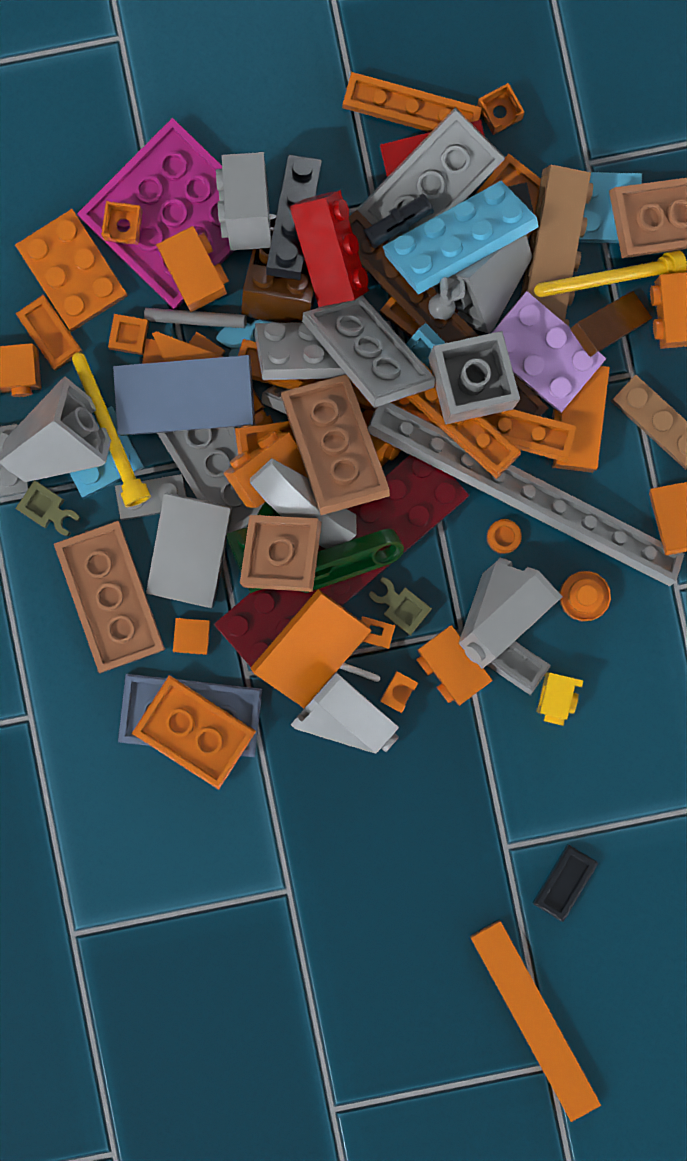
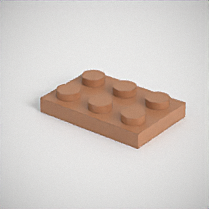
[609,178,687,258]

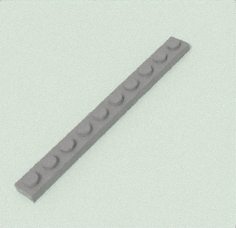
[367,403,685,586]

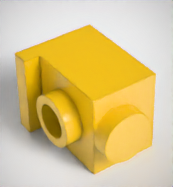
[537,672,583,726]

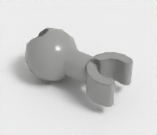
[428,277,465,320]

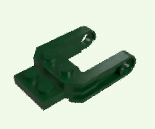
[226,502,404,593]

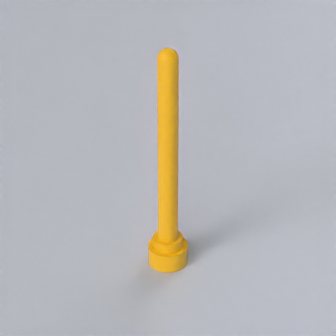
[534,250,687,297]
[72,352,151,508]

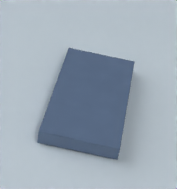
[113,355,255,436]
[118,674,263,757]

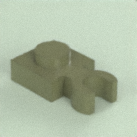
[15,480,81,536]
[369,577,432,636]

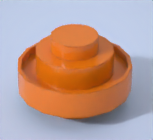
[559,571,611,622]

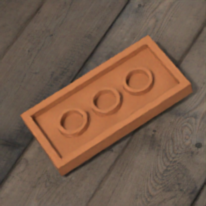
[281,374,390,515]
[54,521,165,673]

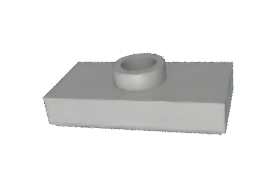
[487,641,551,695]

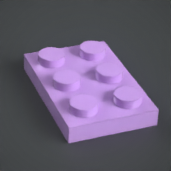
[492,291,606,413]

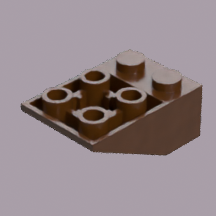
[242,214,315,323]

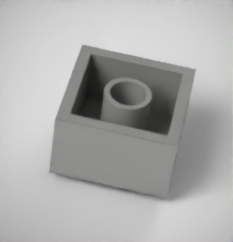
[216,152,271,250]
[428,331,520,425]

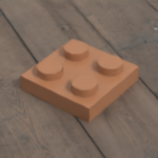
[240,515,322,592]

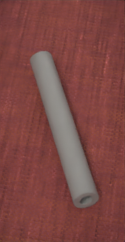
[144,308,247,328]

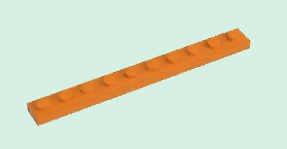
[238,339,577,462]

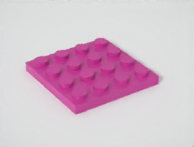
[77,118,235,310]

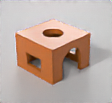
[477,83,525,135]
[101,201,143,245]
[361,616,395,649]
[380,671,418,713]

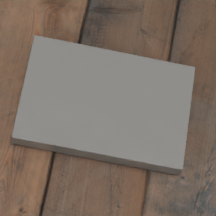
[146,492,233,608]

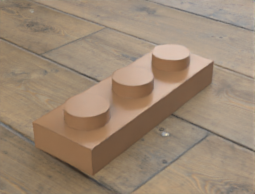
[611,375,687,470]

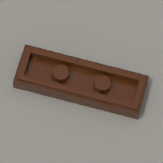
[570,291,652,357]

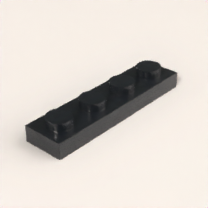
[266,155,322,280]

